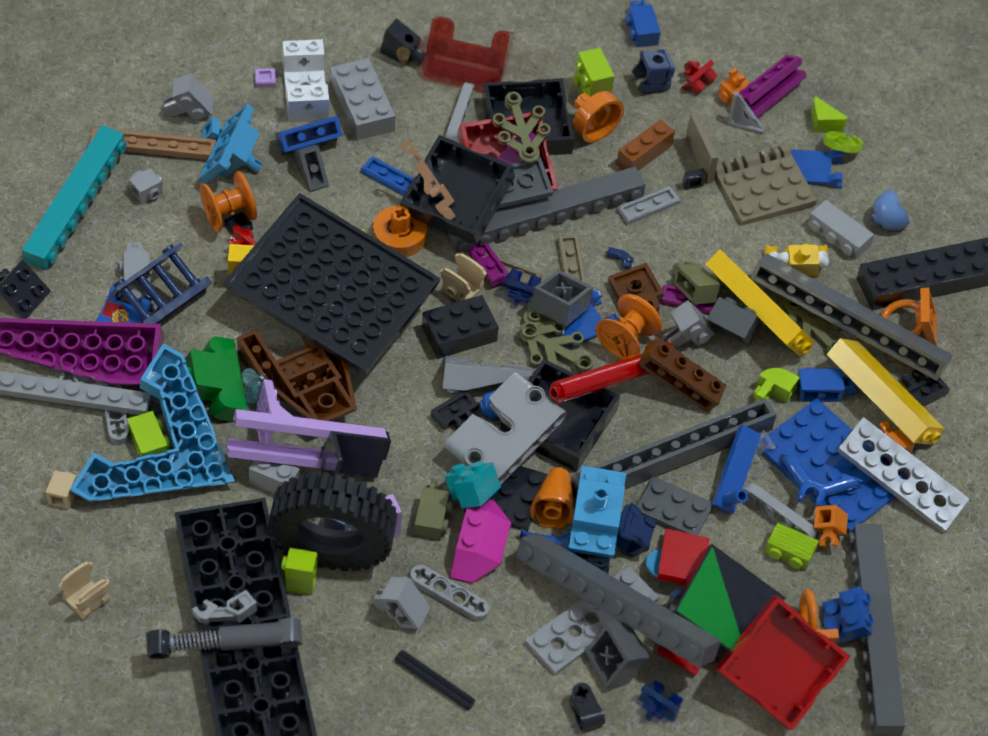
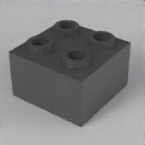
[531,270,593,326]
[707,297,761,346]
[585,621,650,689]

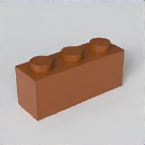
[616,119,675,171]

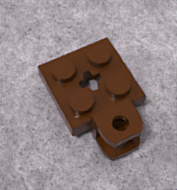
[608,262,664,316]

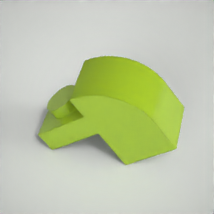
[753,368,800,403]

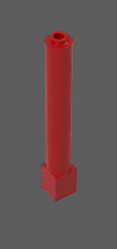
[550,341,675,403]

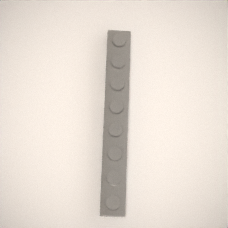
[0,371,152,415]

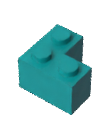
[445,461,501,508]

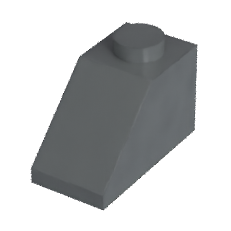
[293,145,329,191]

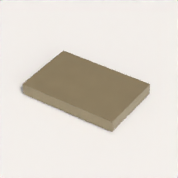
[685,112,719,184]

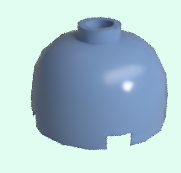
[871,189,910,231]

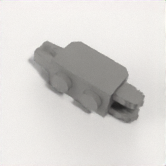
[120,242,151,305]

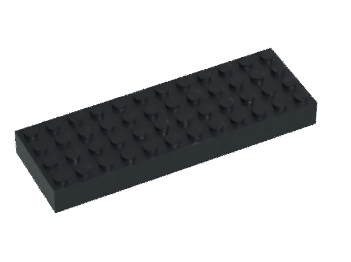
[175,497,317,736]

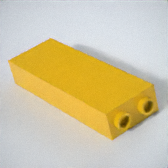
[705,249,815,357]
[827,338,945,445]

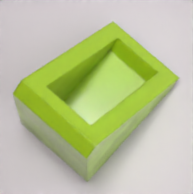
[811,97,848,132]

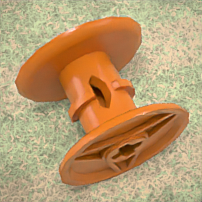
[200,171,257,233]
[595,294,663,360]

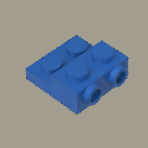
[822,586,874,645]

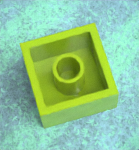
[573,48,615,97]

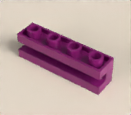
[739,55,807,118]

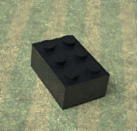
[422,295,499,359]

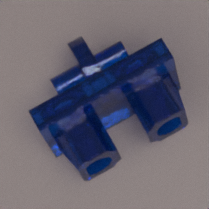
[503,268,541,306]
[639,680,683,723]

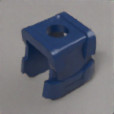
[631,49,675,94]
[615,503,657,557]

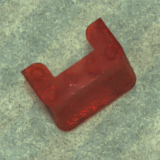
[423,15,514,91]

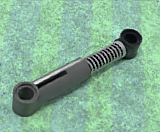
[146,618,303,660]

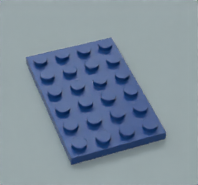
[756,398,907,534]

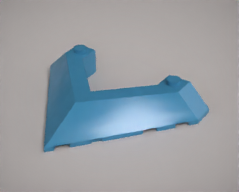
[70,343,235,502]

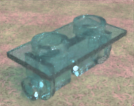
[242,368,265,405]

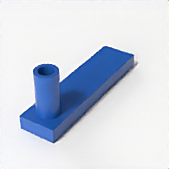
[711,425,761,515]

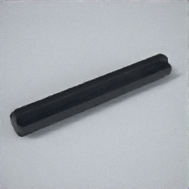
[395,650,475,710]

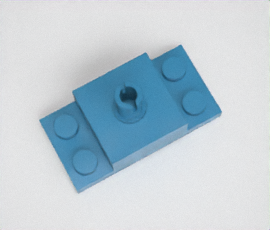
[198,104,263,184]
[568,466,626,559]

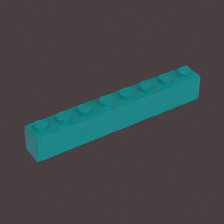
[22,125,127,270]

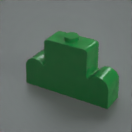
[185,336,247,422]

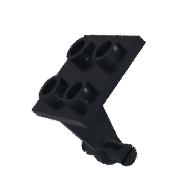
[0,259,51,319]

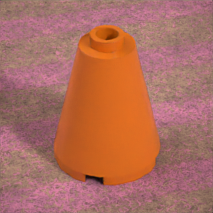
[530,467,575,529]

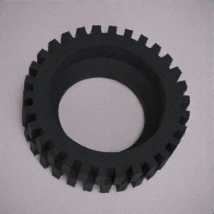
[267,473,398,571]

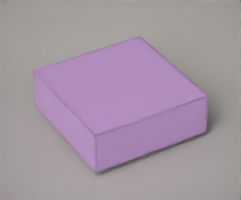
[255,68,276,88]

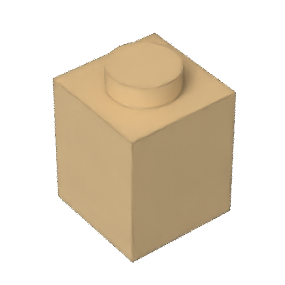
[45,470,77,510]

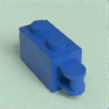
[625,0,661,47]
[797,368,857,402]

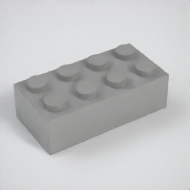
[331,58,395,140]

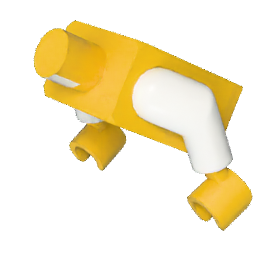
[764,244,829,277]

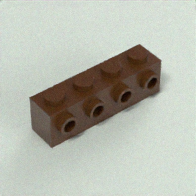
[638,337,726,412]

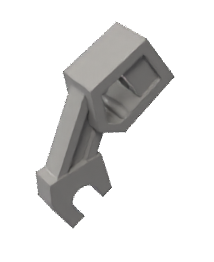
[192,590,257,624]

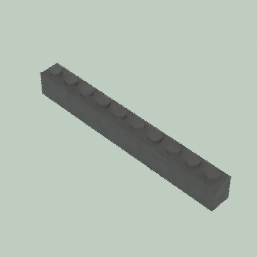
[445,167,646,253]
[751,254,953,381]
[571,398,777,498]
[848,524,905,736]
[515,532,721,668]

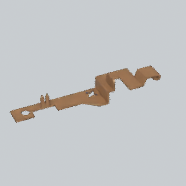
[401,139,456,220]

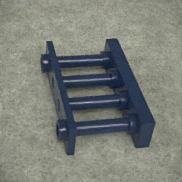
[110,242,212,324]

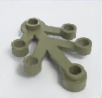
[492,92,551,164]
[783,299,842,358]
[519,322,594,373]

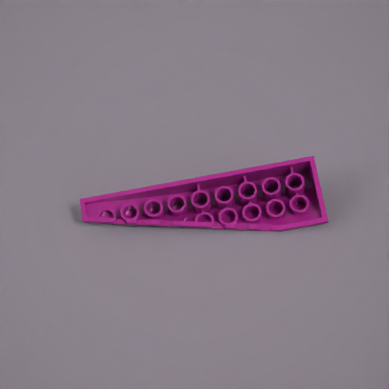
[0,318,164,386]

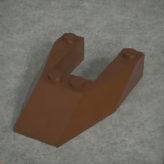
[237,329,357,421]

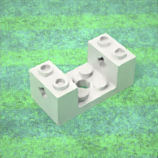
[283,39,329,122]

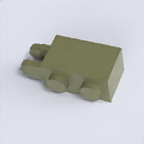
[673,261,720,305]
[414,478,453,541]

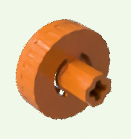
[573,91,624,143]
[373,205,427,257]

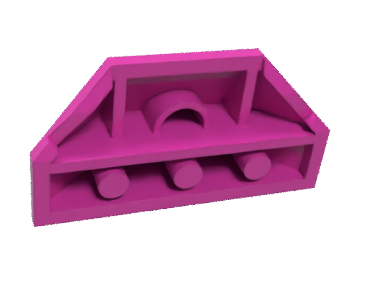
[450,499,511,584]

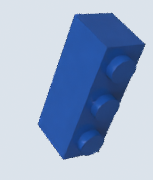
[275,116,343,152]

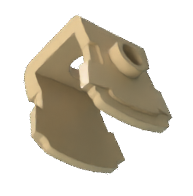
[441,253,487,302]
[59,561,110,620]

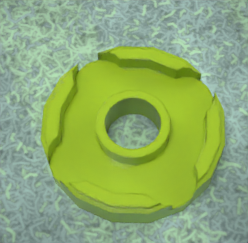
[823,131,863,153]

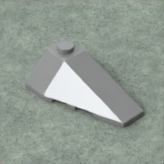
[443,356,532,393]

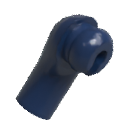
[607,247,634,269]

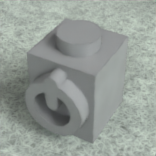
[129,168,163,205]

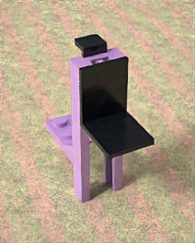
[226,379,391,478]

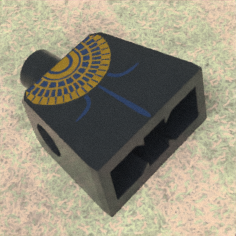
[380,18,427,66]

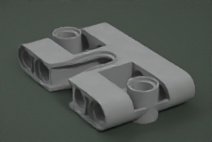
[444,372,567,485]

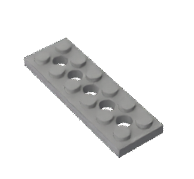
[837,417,969,533]
[525,566,659,676]

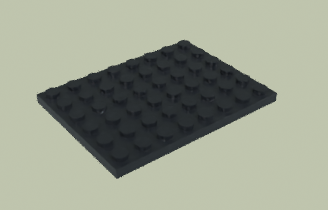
[223,193,440,375]

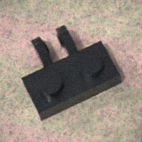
[901,369,950,406]
[431,390,479,430]

